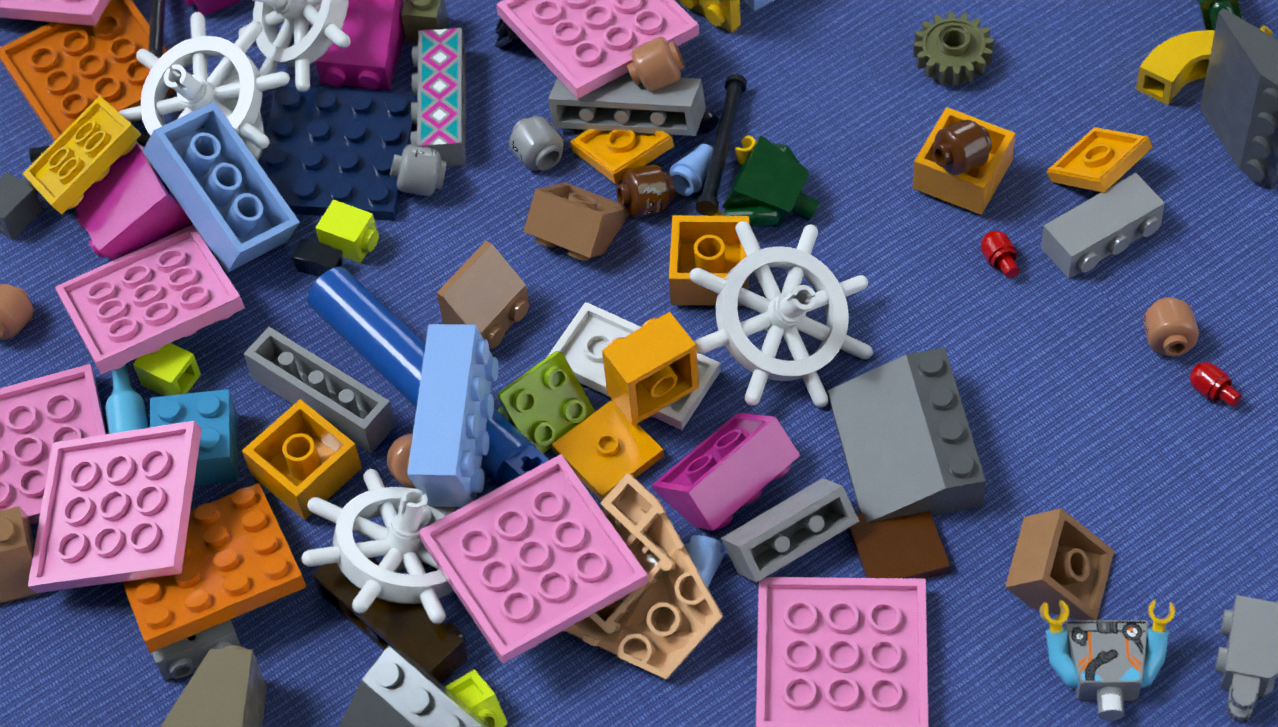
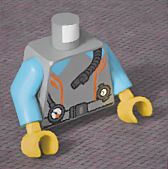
[1040,600,1175,721]

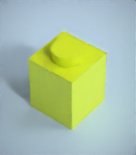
[315,200,379,264]
[133,343,201,396]

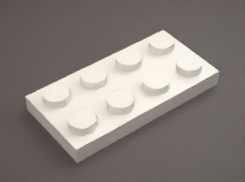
[547,302,721,430]

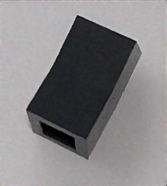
[291,239,343,277]

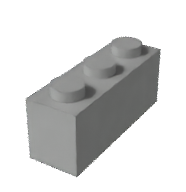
[1041,173,1165,279]
[721,478,859,582]

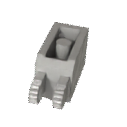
[1215,595,1278,722]

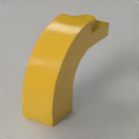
[1136,30,1215,105]

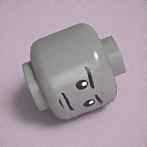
[509,116,564,171]
[390,144,447,197]

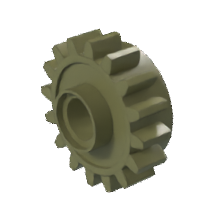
[913,11,994,85]

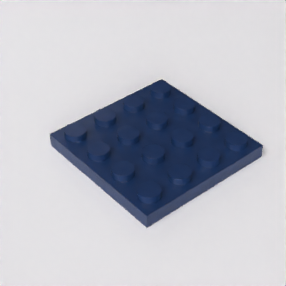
[257,86,418,221]

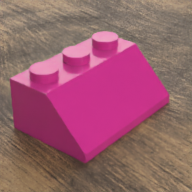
[651,413,800,531]

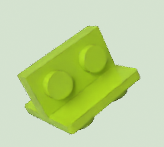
[497,351,595,454]

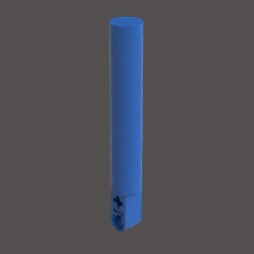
[307,267,549,486]

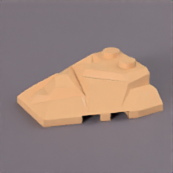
[563,473,723,679]

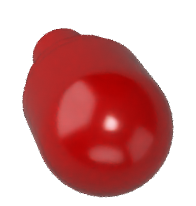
[980,230,1020,278]
[1190,362,1242,407]

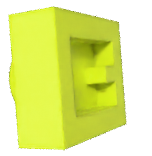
[445,669,507,727]

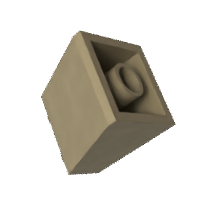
[160,645,267,727]

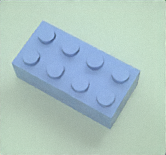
[143,101,300,273]
[407,324,499,507]

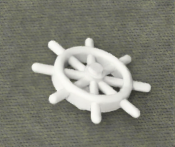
[238,0,351,92]
[119,12,290,149]
[690,221,873,408]
[302,469,457,624]

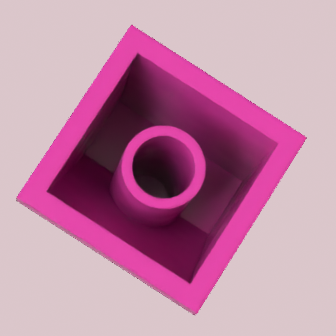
[315,0,405,91]
[75,143,193,260]

